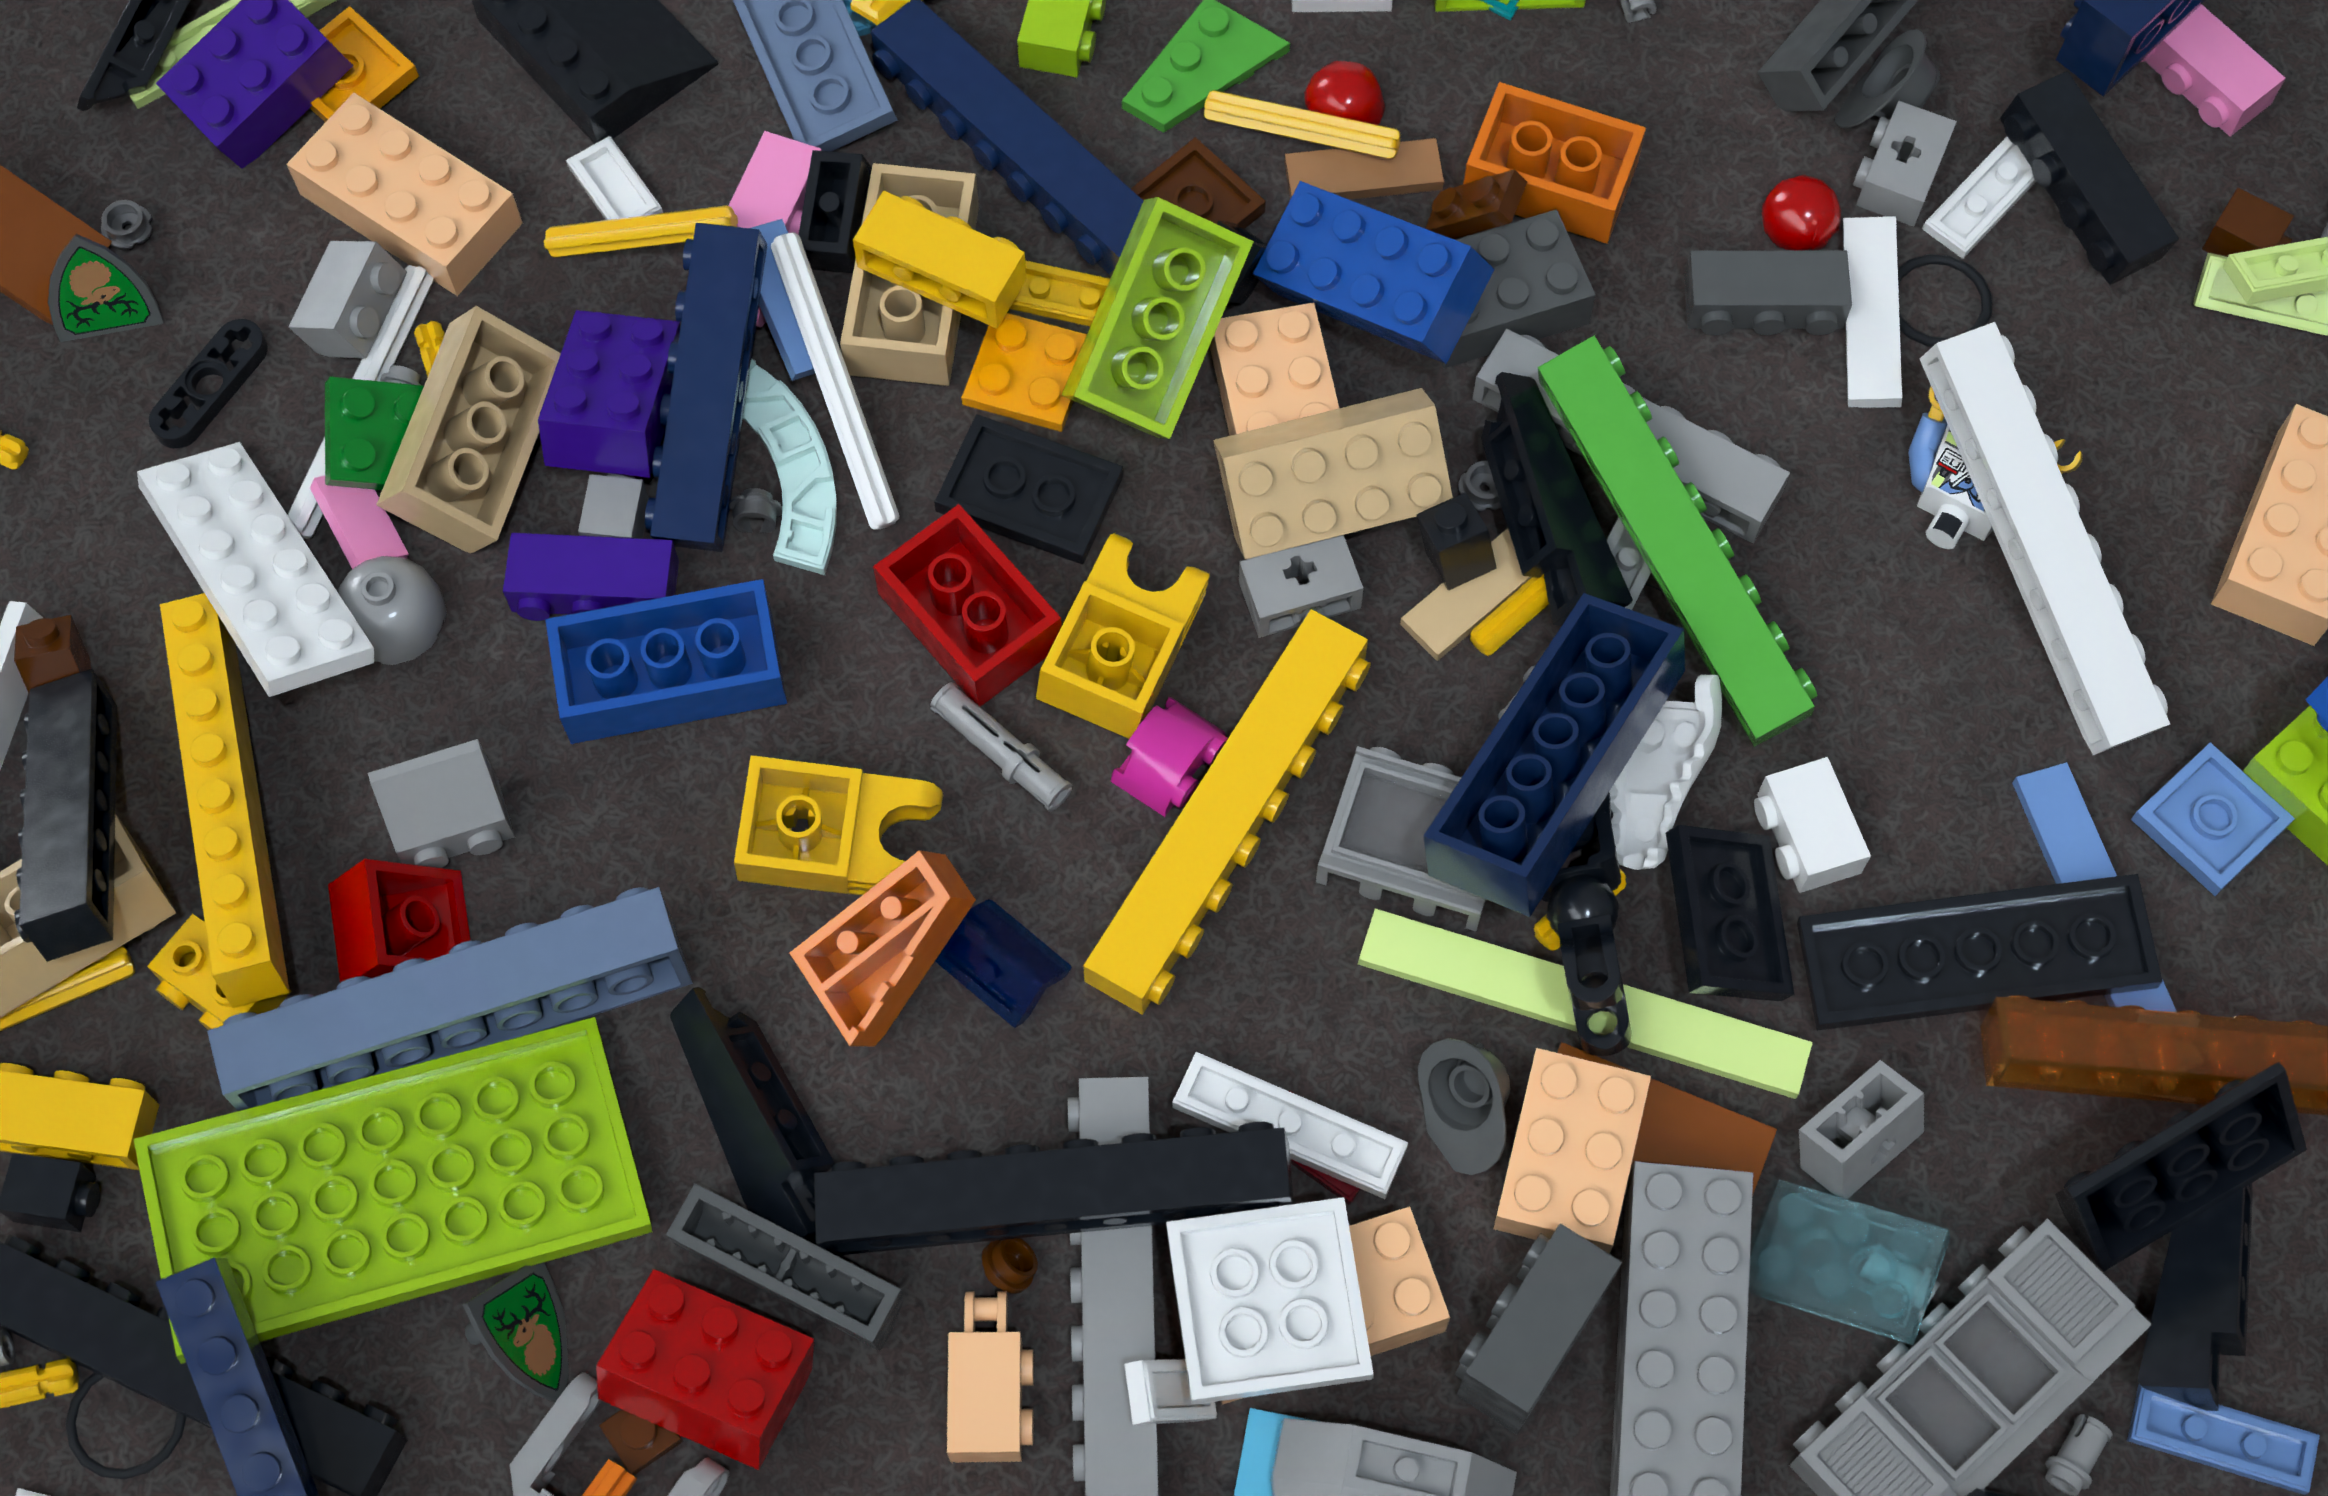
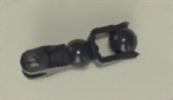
[1542,793,1632,1056]

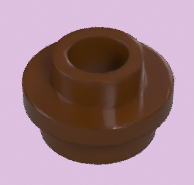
[982,1238,1038,1294]

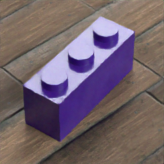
[503,533,679,621]

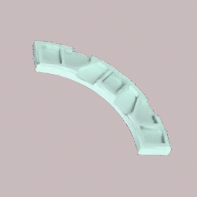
[743,358,837,575]

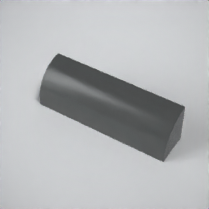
[666,1183,903,1352]

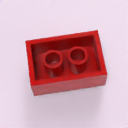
[873,504,1062,707]
[596,1269,814,1470]

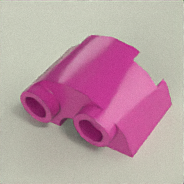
[1111,697,1228,817]

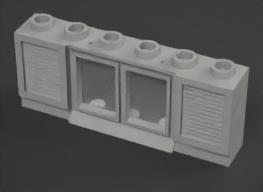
[1789,1218,2152,1496]

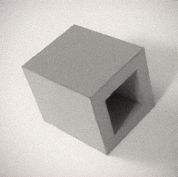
[578,473,649,539]

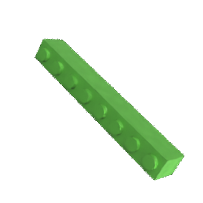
[1538,335,1818,747]

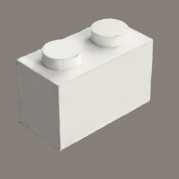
[1754,757,1871,893]

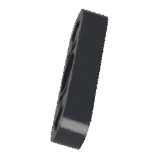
[149,319,268,449]

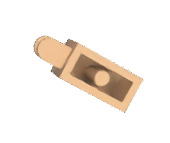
[947,1291,1034,1462]

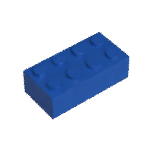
[1253,181,1495,364]
[545,579,787,744]

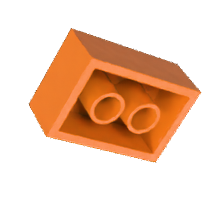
[1463,82,1646,244]

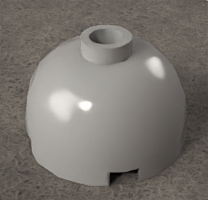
[337,556,446,665]

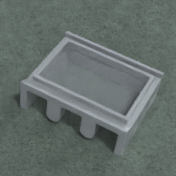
[1316,746,1486,931]

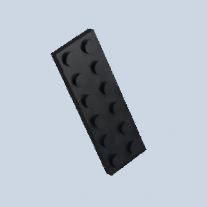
[1797,874,2163,1031]

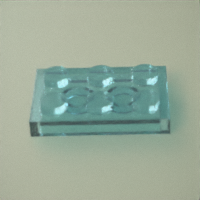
[1749,1179,1951,1345]

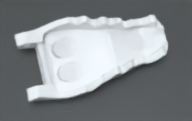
[1609,675,1722,870]

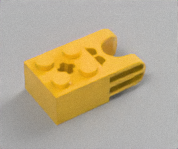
[1036,533,1210,739]
[734,755,943,895]

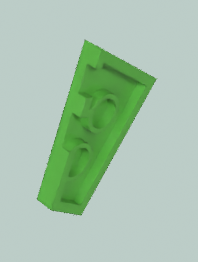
[1122,0,1290,133]

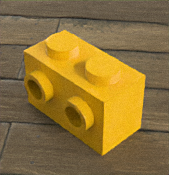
[147,913,291,1030]

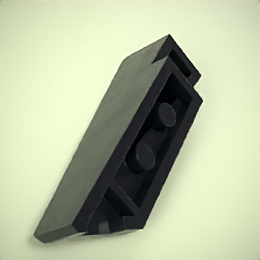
[77,0,191,111]
[1481,372,1633,626]

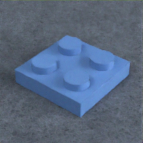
[2131,742,2295,896]

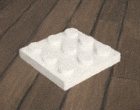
[1166,1197,1374,1405]

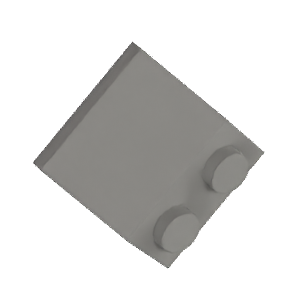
[368,739,515,868]

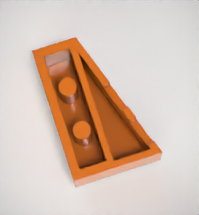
[790,850,976,1047]

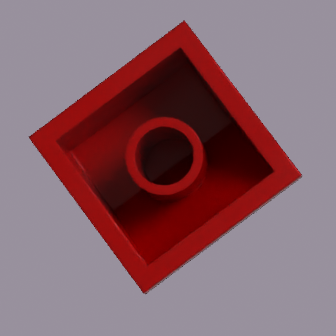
[328,859,471,983]

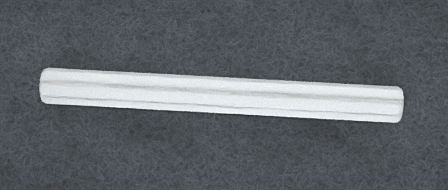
[771,232,899,530]
[287,265,434,539]

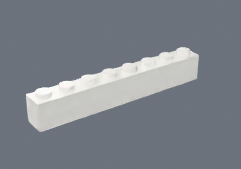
[1920,322,2170,755]

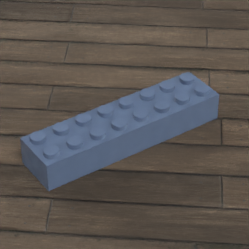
[207,887,693,1111]

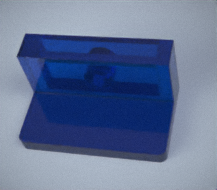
[935,899,1072,1028]

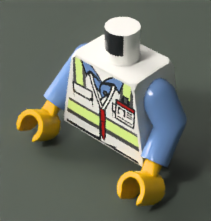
[1908,386,2082,549]

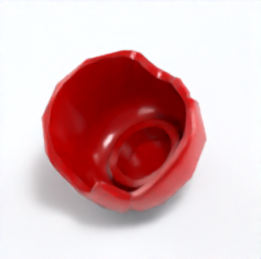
[1304,61,1385,125]
[1762,175,1841,250]

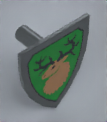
[48,234,164,342]
[463,1263,569,1402]

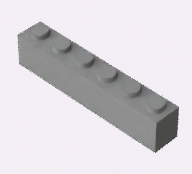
[1472,329,1790,543]

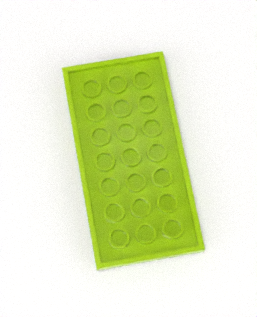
[133,1017,652,1364]

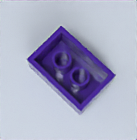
[156,0,353,169]
[538,310,680,478]

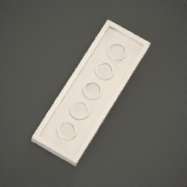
[137,442,374,697]

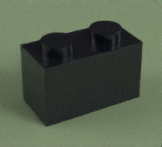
[799,150,872,273]

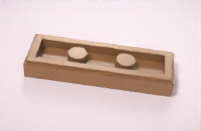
[1285,138,1444,200]

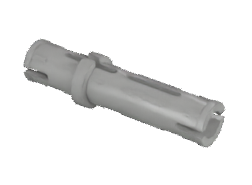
[930,682,1073,812]

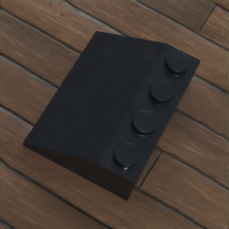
[472,0,719,144]
[2055,1061,2307,1272]

